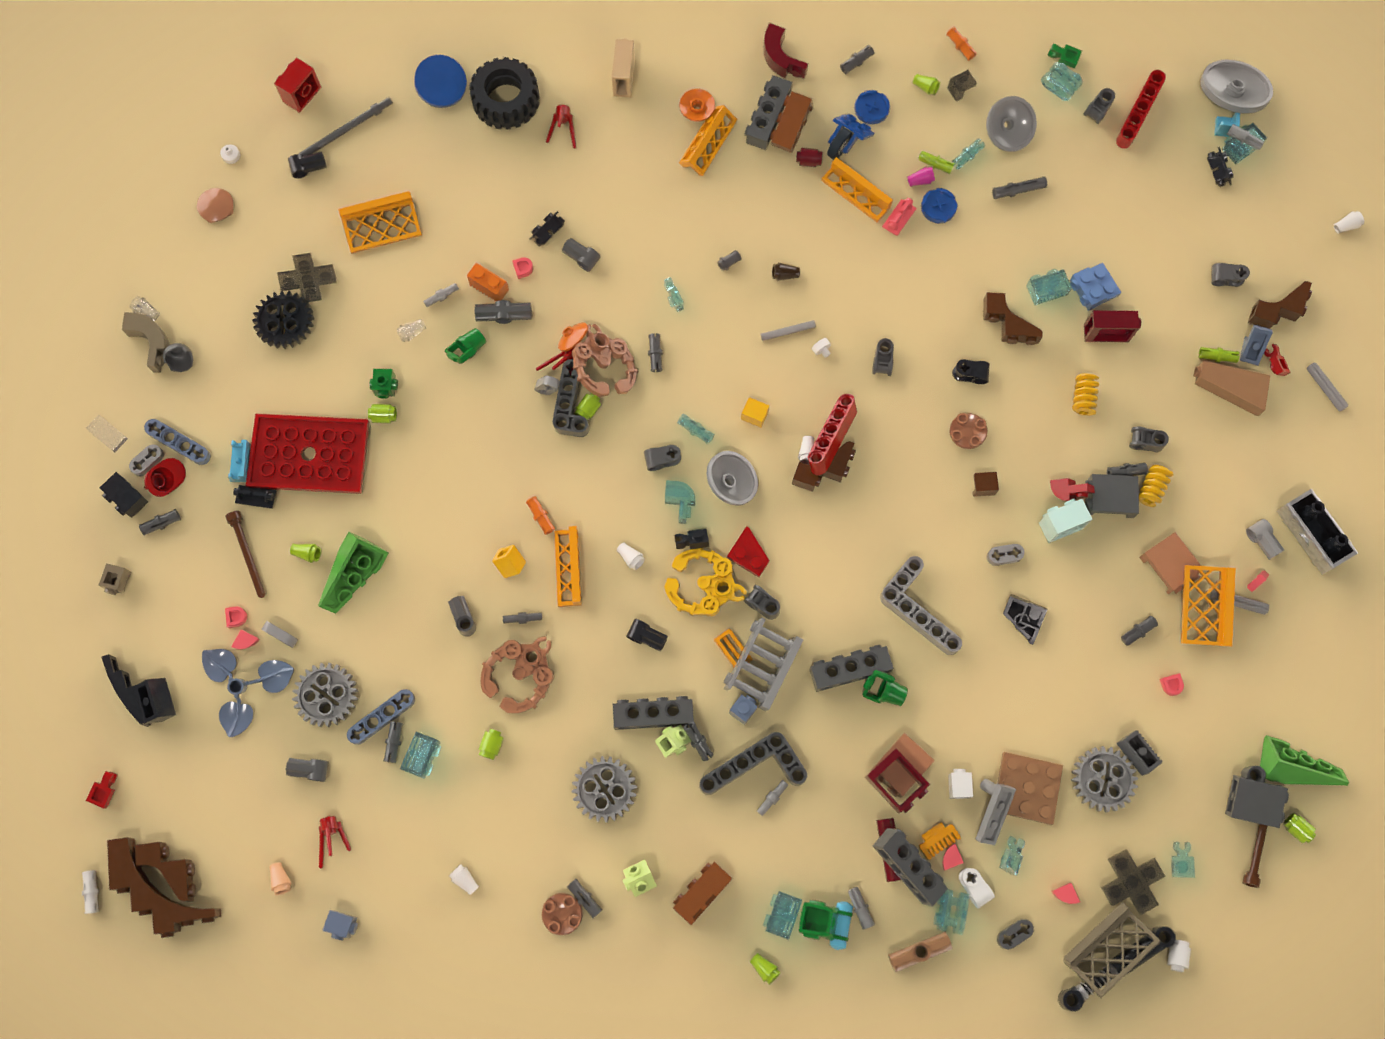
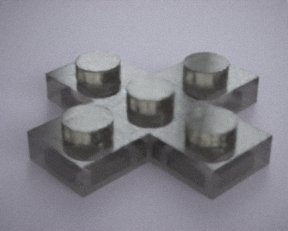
[277,253,337,303]
[1101,849,1166,915]

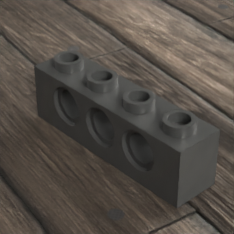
[744,75,792,150]
[810,645,894,692]
[613,696,694,730]
[873,828,948,907]

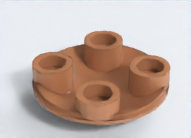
[197,188,234,223]
[949,413,988,449]
[542,893,583,935]

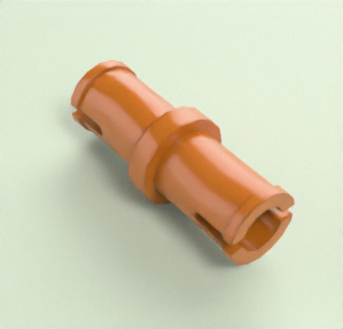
[946,27,977,61]
[526,496,555,535]

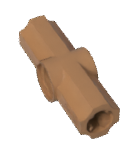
[888,932,953,972]

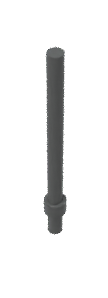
[299,97,393,156]

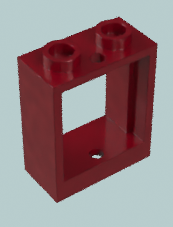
[1084,310,1142,342]
[865,748,930,814]

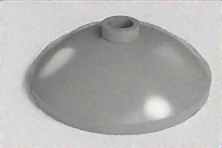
[986,96,1037,152]
[706,451,758,506]

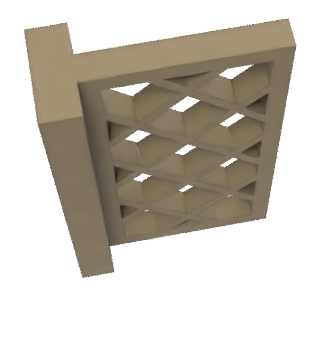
[1064,902,1160,998]

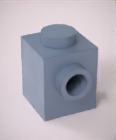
[729,695,758,725]
[322,910,358,941]

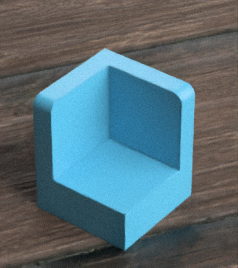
[1214,112,1240,137]

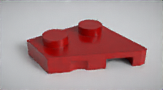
[727,526,770,578]

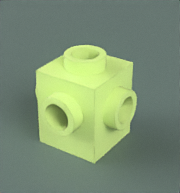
[655,725,691,758]
[623,860,657,897]

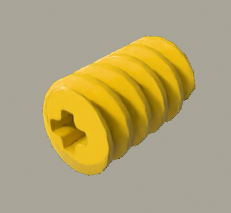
[1072,374,1099,416]
[1139,464,1174,507]

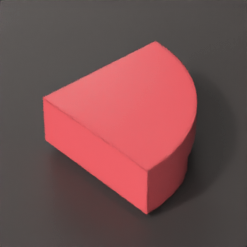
[1247,570,1269,592]
[231,630,260,650]
[942,844,964,871]
[1052,883,1080,904]

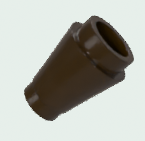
[772,262,800,281]

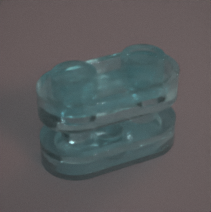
[1041,62,1083,101]
[934,889,969,935]

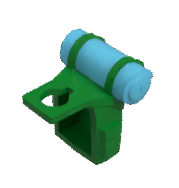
[799,900,853,950]

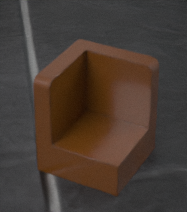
[973,472,999,497]

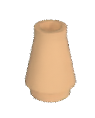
[269,862,292,895]

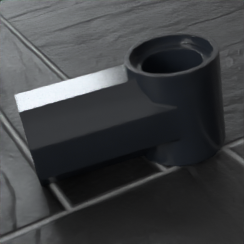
[288,151,327,179]
[626,619,668,652]

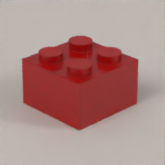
[274,57,322,113]

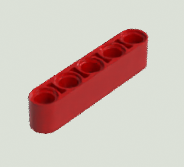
[1116,70,1166,149]
[807,394,857,475]

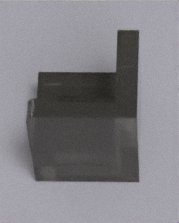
[947,70,977,102]

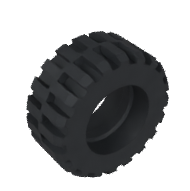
[469,57,540,130]

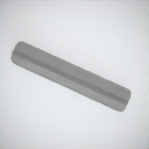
[1307,363,1348,411]
[1210,590,1269,615]

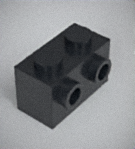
[99,472,148,518]
[134,678,176,724]

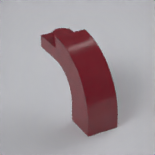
[763,23,808,79]

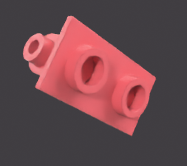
[882,198,917,236]

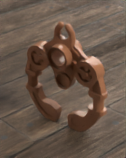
[572,324,638,397]
[480,636,554,713]

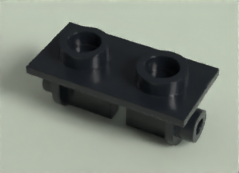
[1207,147,1234,187]
[529,211,565,247]
[233,485,277,509]

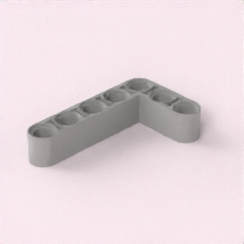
[880,556,962,655]

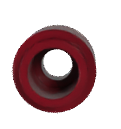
[796,148,822,167]

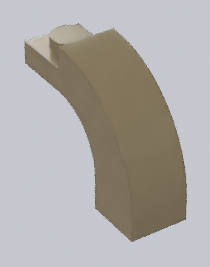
[122,312,170,373]

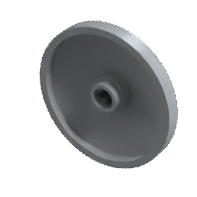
[1201,60,1273,113]

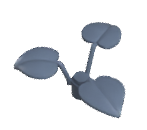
[202,649,294,737]

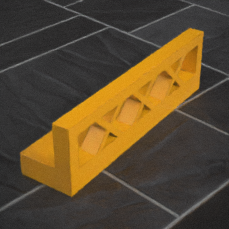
[679,105,738,176]
[821,157,893,223]
[554,526,581,607]

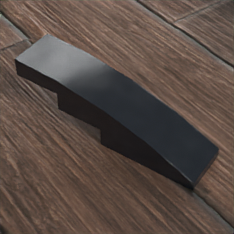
[101,654,151,727]

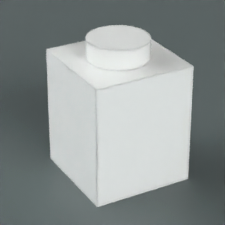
[948,769,973,799]

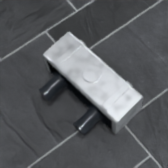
[1277,489,1358,575]

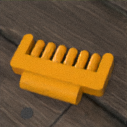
[919,822,961,860]

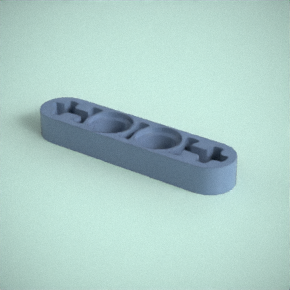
[144,419,210,465]
[347,689,415,745]

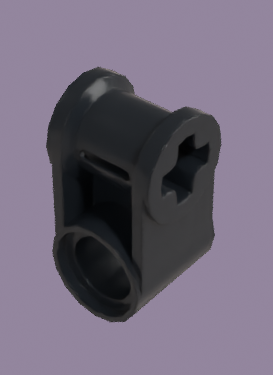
[952,359,990,384]

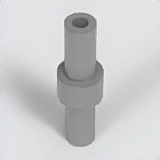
[423,283,459,307]
[757,780,788,816]

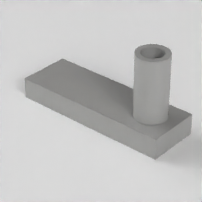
[976,779,1016,845]

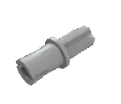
[1227,124,1264,150]
[848,887,875,930]

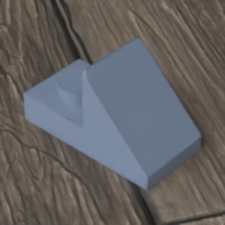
[1240,325,1273,366]

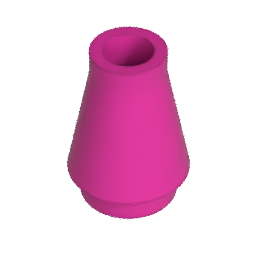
[907,167,935,187]

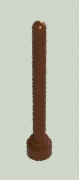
[225,511,265,598]
[1242,824,1268,888]

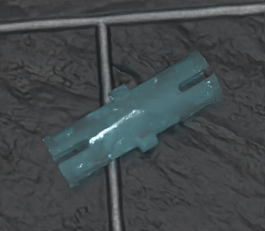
[952,138,985,170]
[677,413,715,444]

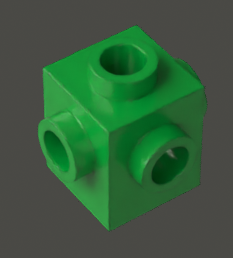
[369,369,398,399]

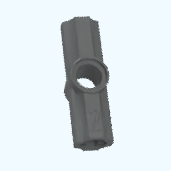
[475,300,532,324]

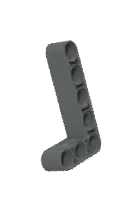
[699,732,807,795]

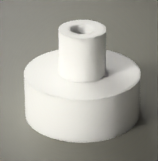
[220,144,240,164]
[812,338,831,358]

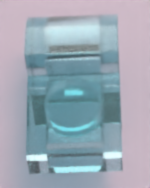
[665,480,695,524]

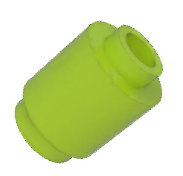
[575,393,601,421]
[368,404,397,423]
[478,729,504,760]
[1283,813,1316,843]

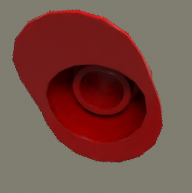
[144,458,186,497]

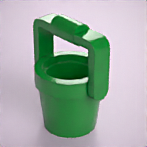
[445,328,486,364]
[862,670,908,706]

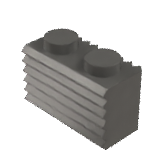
[1116,730,1162,776]

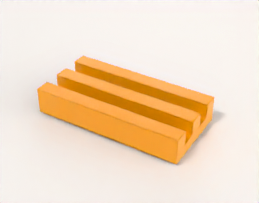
[714,628,753,667]

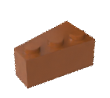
[770,91,813,153]
[673,862,733,925]

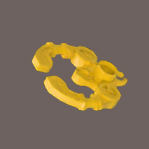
[664,548,747,616]

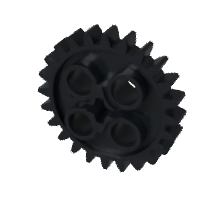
[252,290,315,349]

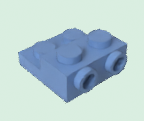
[1070,263,1122,311]

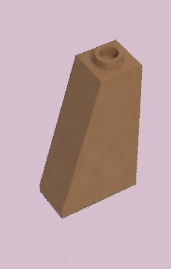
[1194,361,1271,416]

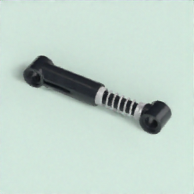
[1058,927,1176,1011]

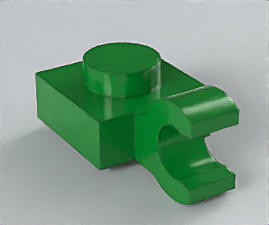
[1048,44,1082,69]

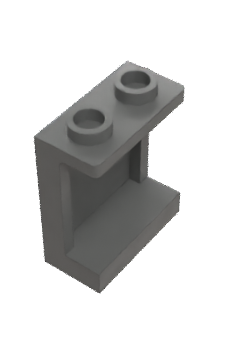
[1085,474,1139,518]
[1225,775,1289,828]

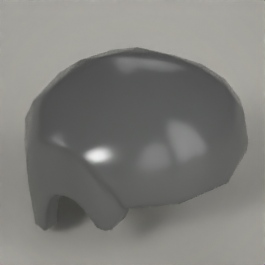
[163,343,193,372]

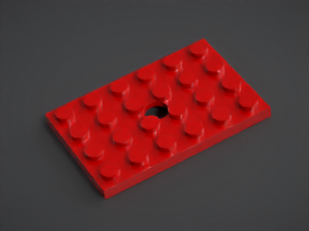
[246,414,369,494]

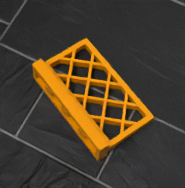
[338,191,422,254]
[1181,565,1236,647]

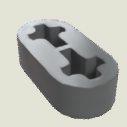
[997,919,1034,949]

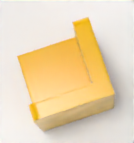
[741,397,770,428]
[492,545,526,578]

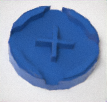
[854,90,890,125]
[921,188,958,224]

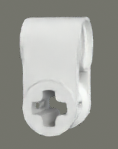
[959,868,995,909]

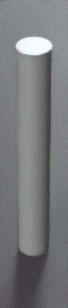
[761,320,816,341]

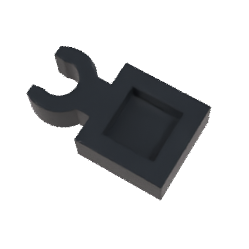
[674,529,709,550]

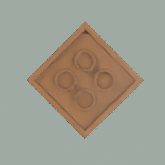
[997,752,1063,825]

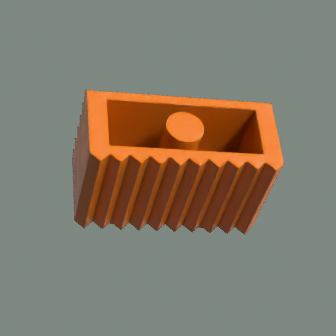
[467,263,509,301]

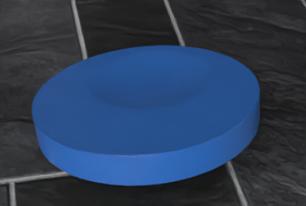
[414,55,466,108]

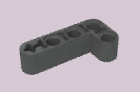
[553,359,589,437]

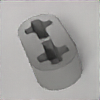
[534,376,560,395]
[129,444,164,476]
[987,544,1024,566]
[261,621,298,648]

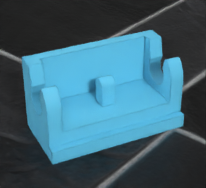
[228,440,251,482]

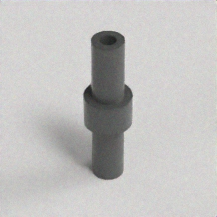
[503,612,542,624]

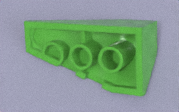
[318,532,389,614]
[1260,735,1349,786]

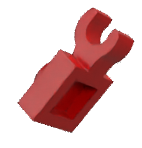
[1264,344,1291,376]
[85,771,118,809]

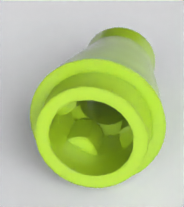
[913,74,940,95]
[290,544,321,563]
[750,953,781,985]

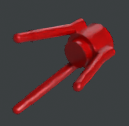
[546,104,576,149]
[536,348,574,376]
[319,816,351,869]

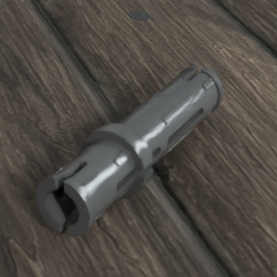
[992,176,1048,199]

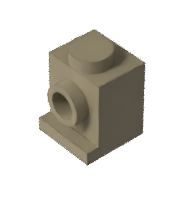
[98,563,132,595]

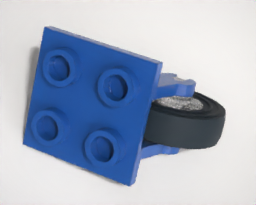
[827,114,875,160]

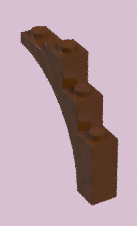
[107,837,221,938]

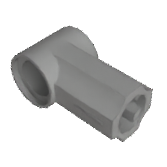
[1246,519,1284,560]

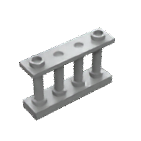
[723,618,803,711]

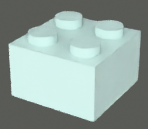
[1039,499,1093,543]

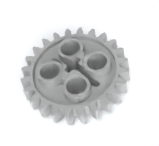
[292,663,358,728]
[1071,746,1138,813]
[572,756,637,823]

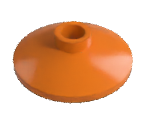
[679,89,715,121]
[558,322,588,352]

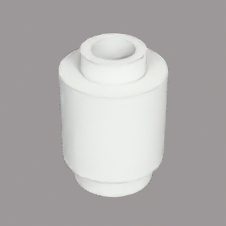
[1167,940,1191,972]

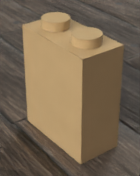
[612,39,635,97]

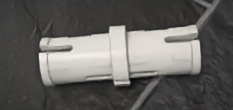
[82,870,99,914]

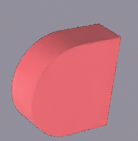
[512,257,533,279]
[225,606,247,628]
[1159,673,1184,696]

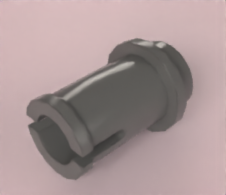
[717,250,742,271]

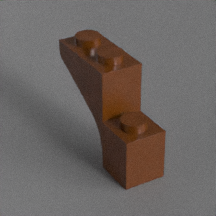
[1248,281,1312,329]
[983,292,1043,345]
[792,441,856,492]
[135,842,196,902]

